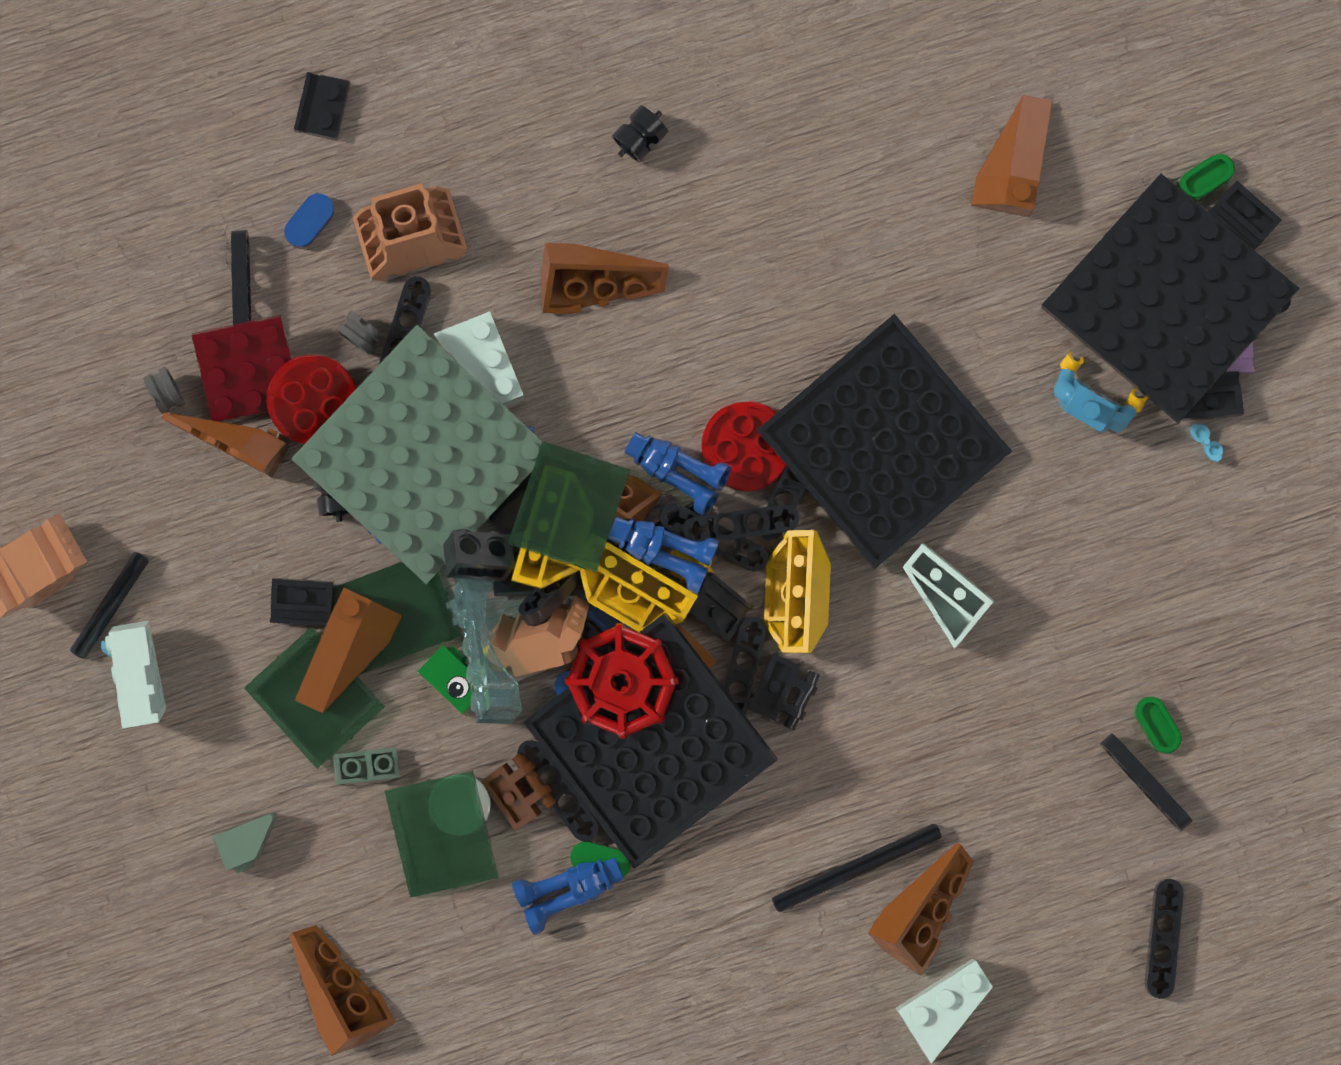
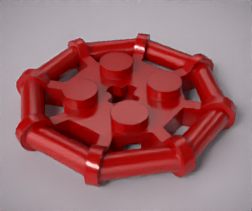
[565,623,679,739]

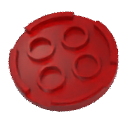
[266,354,357,444]
[701,401,786,492]

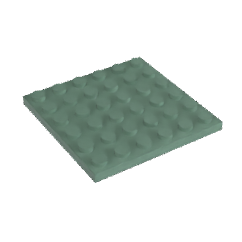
[291,325,551,584]

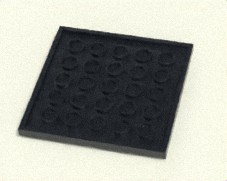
[1041,173,1300,424]
[756,313,1012,569]
[524,612,778,869]

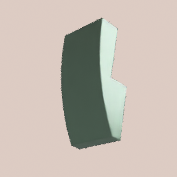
[333,747,400,785]

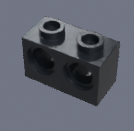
[443,529,515,581]

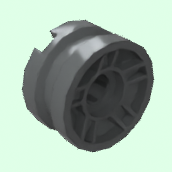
[336,311,384,356]
[143,367,185,414]

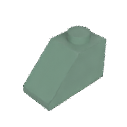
[213,813,277,874]

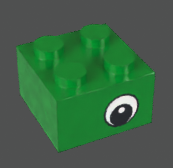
[417,645,491,716]

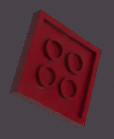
[191,314,292,421]

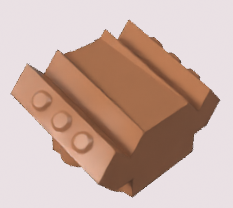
[353,183,467,282]
[0,514,87,618]
[485,595,590,678]

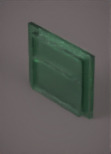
[508,441,630,573]
[333,562,462,674]
[244,626,385,769]
[384,770,499,898]

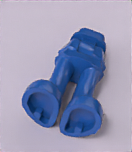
[625,432,731,516]
[607,516,719,594]
[512,857,624,936]

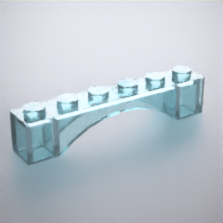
[454,551,522,724]

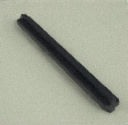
[772,824,942,912]

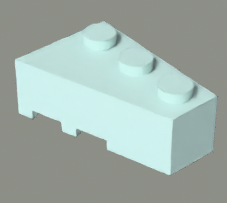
[434,311,525,407]
[903,542,994,649]
[105,620,166,729]
[895,959,993,1064]

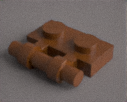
[481,752,556,831]

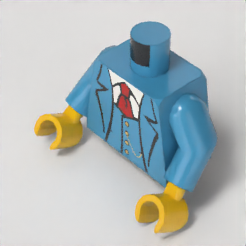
[1054,351,1148,433]

